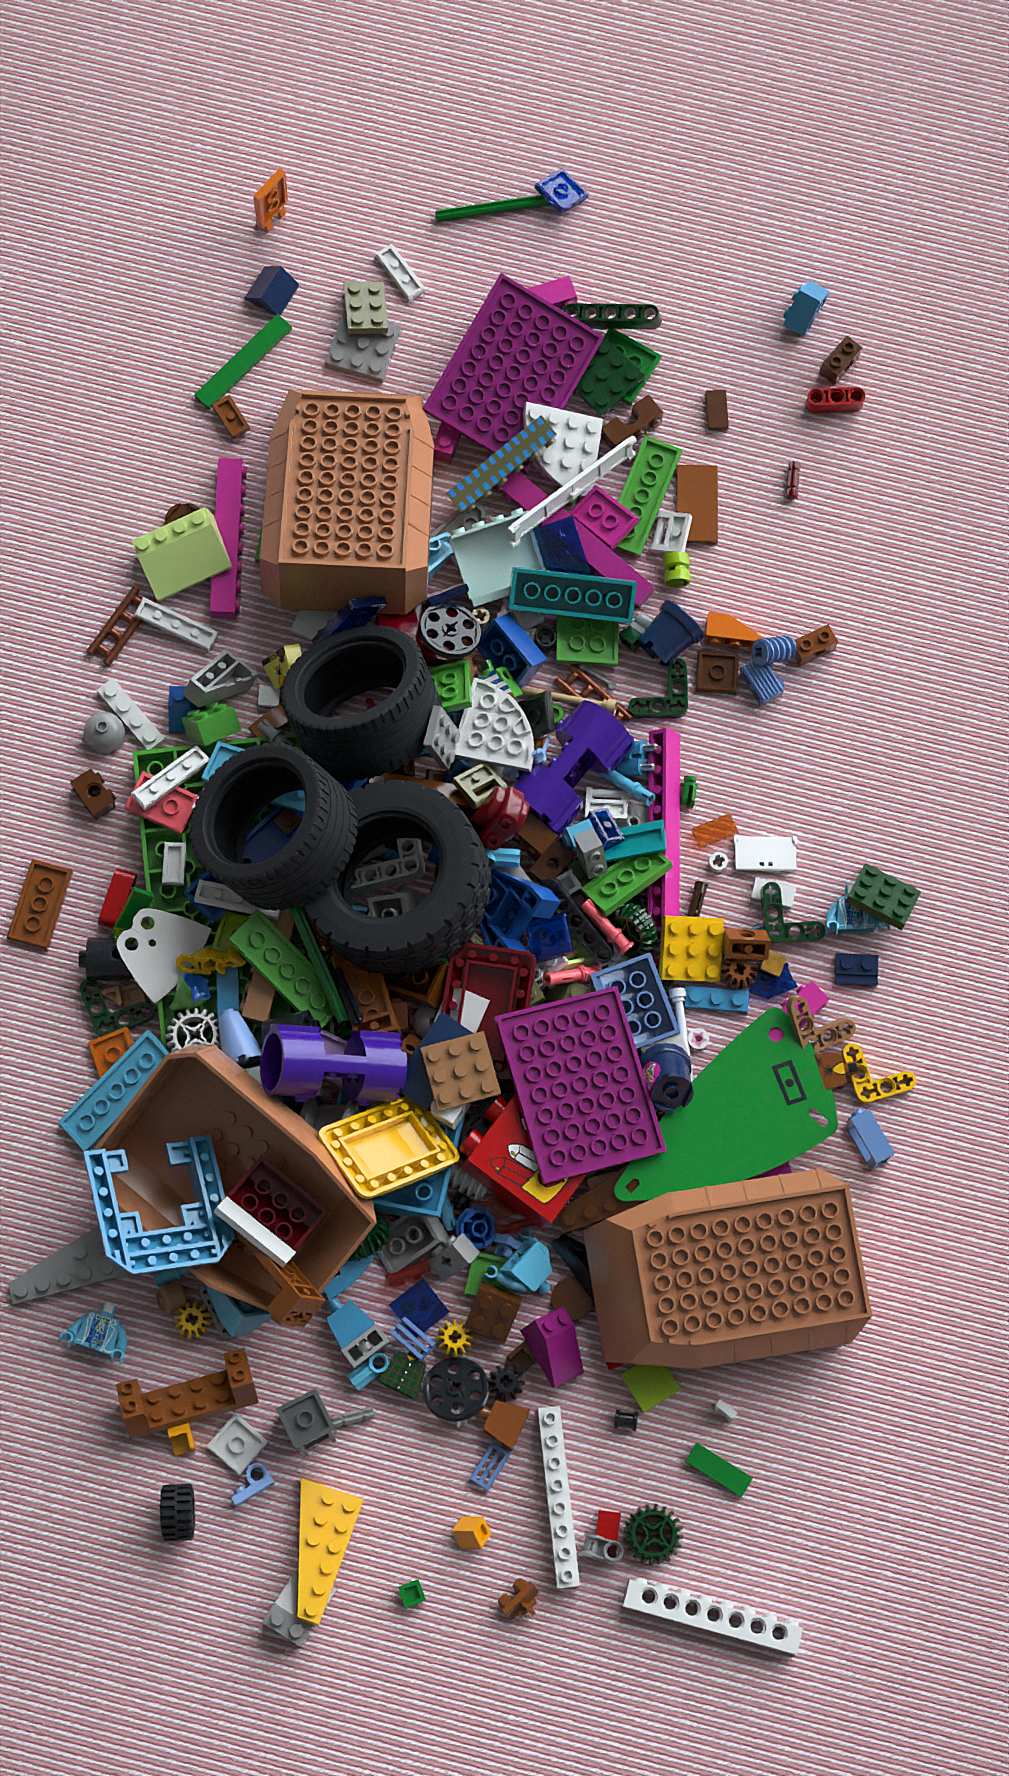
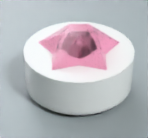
[688,1028,709,1050]

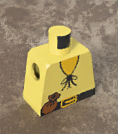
[261,644,302,690]

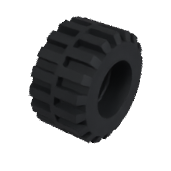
[160,1484,195,1541]

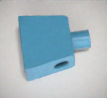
[326,1296,375,1350]

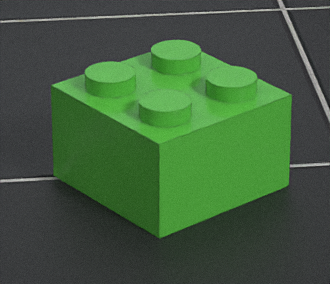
[181,701,241,746]

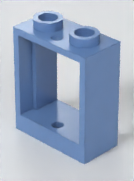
[845,1108,895,1171]

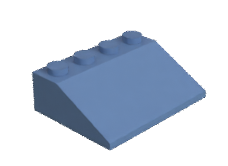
[590,952,680,1049]

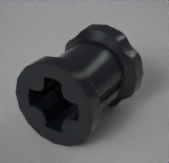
[614,1409,638,1431]

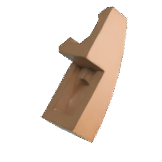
[101,983,148,1008]

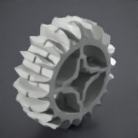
[166,1008,221,1053]

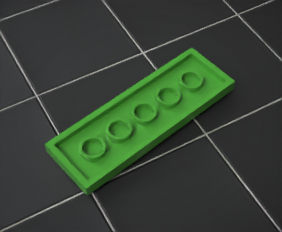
[606,436,683,558]
[227,909,334,1029]

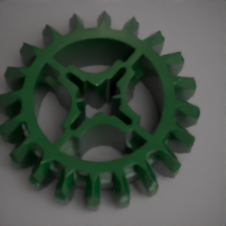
[607,902,659,959]
[349,1211,390,1261]
[623,1504,683,1565]

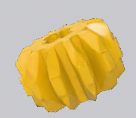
[174,1302,211,1340]
[436,1319,474,1357]

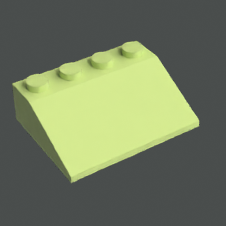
[132,507,233,601]

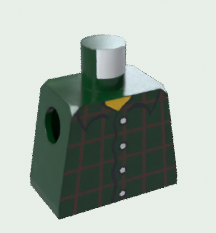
[378,1344,426,1401]

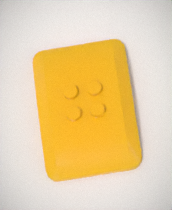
[318,1096,459,1199]

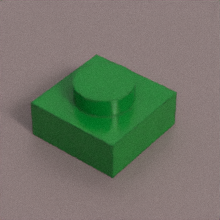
[398,1579,426,1609]

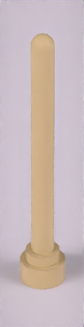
[520,687,618,716]

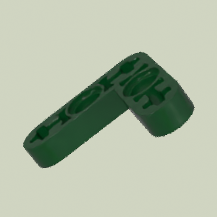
[628,658,688,718]
[760,882,826,944]
[80,979,155,1037]

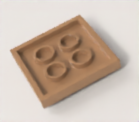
[420,1031,501,1112]

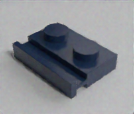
[835,953,878,987]

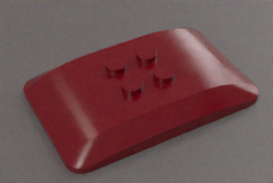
[441,942,536,1080]

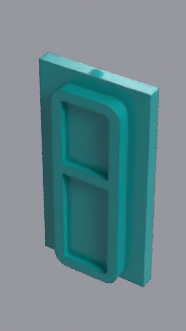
[601,819,667,862]

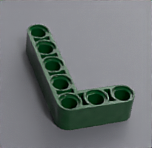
[562,303,662,330]

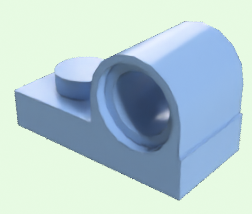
[231,1463,275,1507]

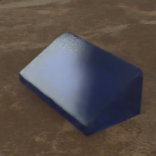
[586,808,625,851]

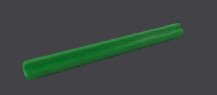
[435,194,551,222]
[289,906,349,1023]

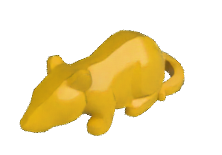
[176,947,246,975]

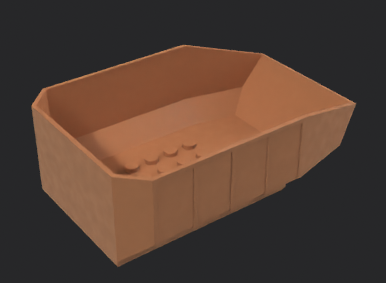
[259,389,434,615]
[93,1044,376,1311]
[583,1168,872,1370]

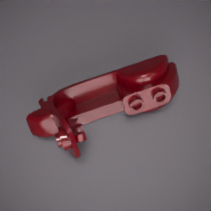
[430,787,530,891]

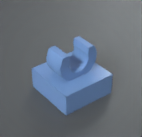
[493,1233,523,1258]

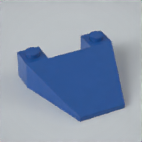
[479,868,560,952]

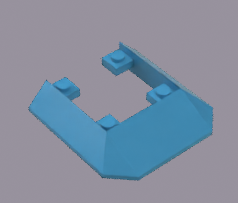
[83,1135,235,1275]

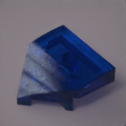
[748,960,798,1000]

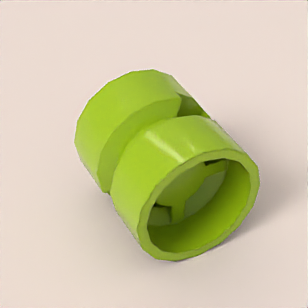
[663,551,690,588]

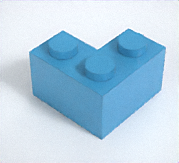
[783,280,830,336]

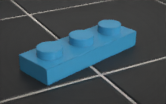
[684,986,749,1013]

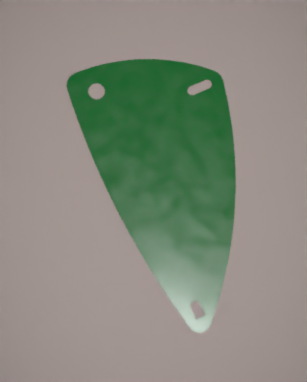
[614,1007,838,1201]

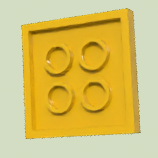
[659,915,724,982]

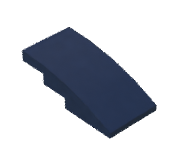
[398,1012,474,1111]

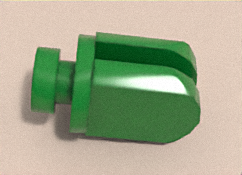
[680,776,698,809]

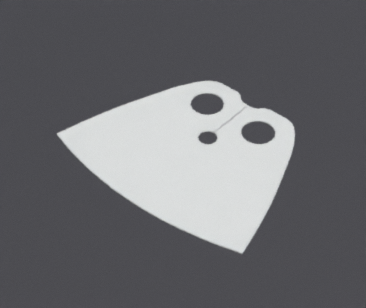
[117,908,211,1004]

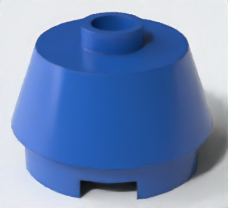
[454,1206,496,1250]

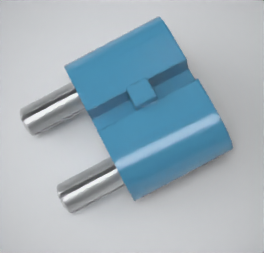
[617,740,658,777]

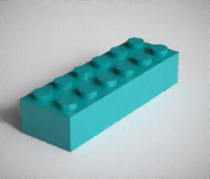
[507,566,637,623]

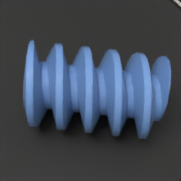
[751,635,796,665]

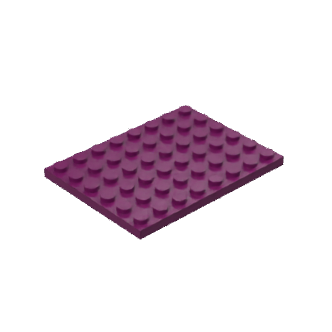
[422,273,604,473]
[494,986,667,1185]

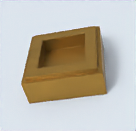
[758,950,787,978]

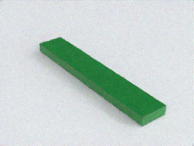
[194,314,292,410]

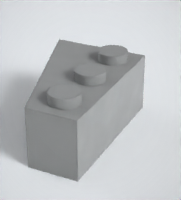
[183,649,258,708]

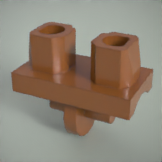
[498,1578,539,1621]

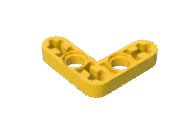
[842,1043,916,1104]

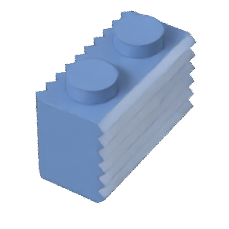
[740,661,784,707]

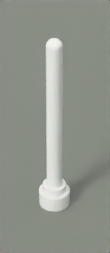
[668,988,694,1083]

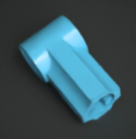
[484,846,520,870]
[347,1353,389,1391]

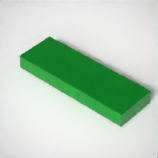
[108,887,154,939]
[685,1442,753,1497]

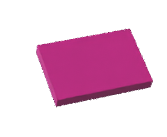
[569,485,640,550]

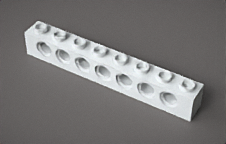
[537,1406,580,1590]
[622,1577,803,1655]

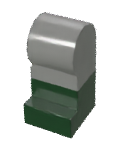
[619,611,654,653]

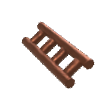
[86,586,157,667]
[554,664,634,722]

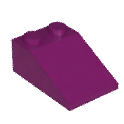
[520,1307,584,1388]

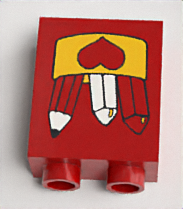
[458,1093,587,1230]

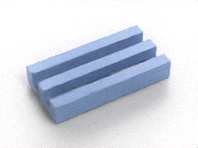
[390,1316,437,1362]
[469,1442,511,1492]

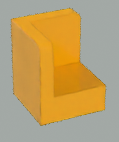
[167,1423,196,1456]
[452,1516,491,1549]

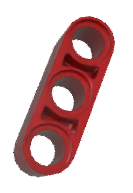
[805,387,866,414]
[98,868,137,929]

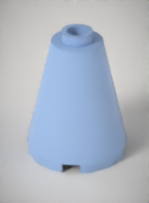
[218,1009,262,1068]

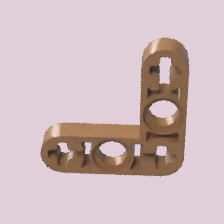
[786,995,856,1053]

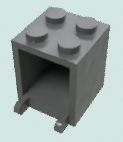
[276,1388,337,1457]

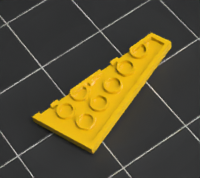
[297,1478,364,1627]

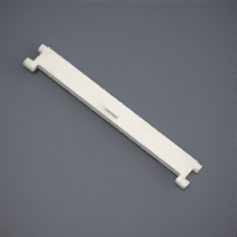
[507,436,637,549]

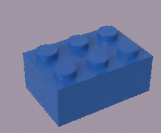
[476,613,548,688]

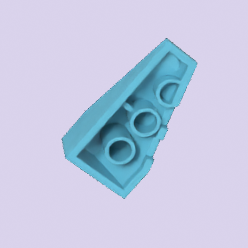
[205,1284,272,1337]

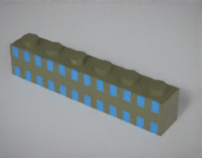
[446,415,557,514]

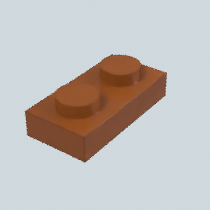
[212,395,250,439]

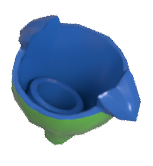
[169,973,211,1011]

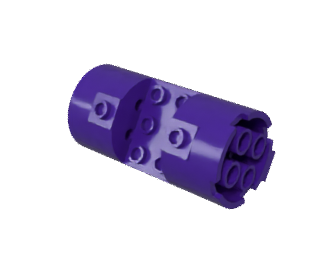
[511,700,634,839]
[260,1024,407,1106]

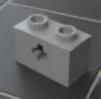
[573,827,608,879]
[427,1233,480,1281]
[341,1324,389,1370]

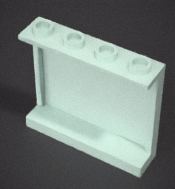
[448,508,546,607]

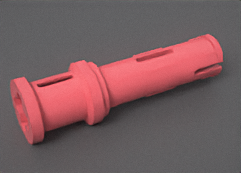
[579,899,635,956]
[542,963,602,986]

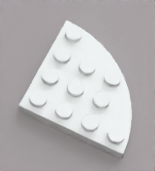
[523,402,603,498]
[454,678,534,772]

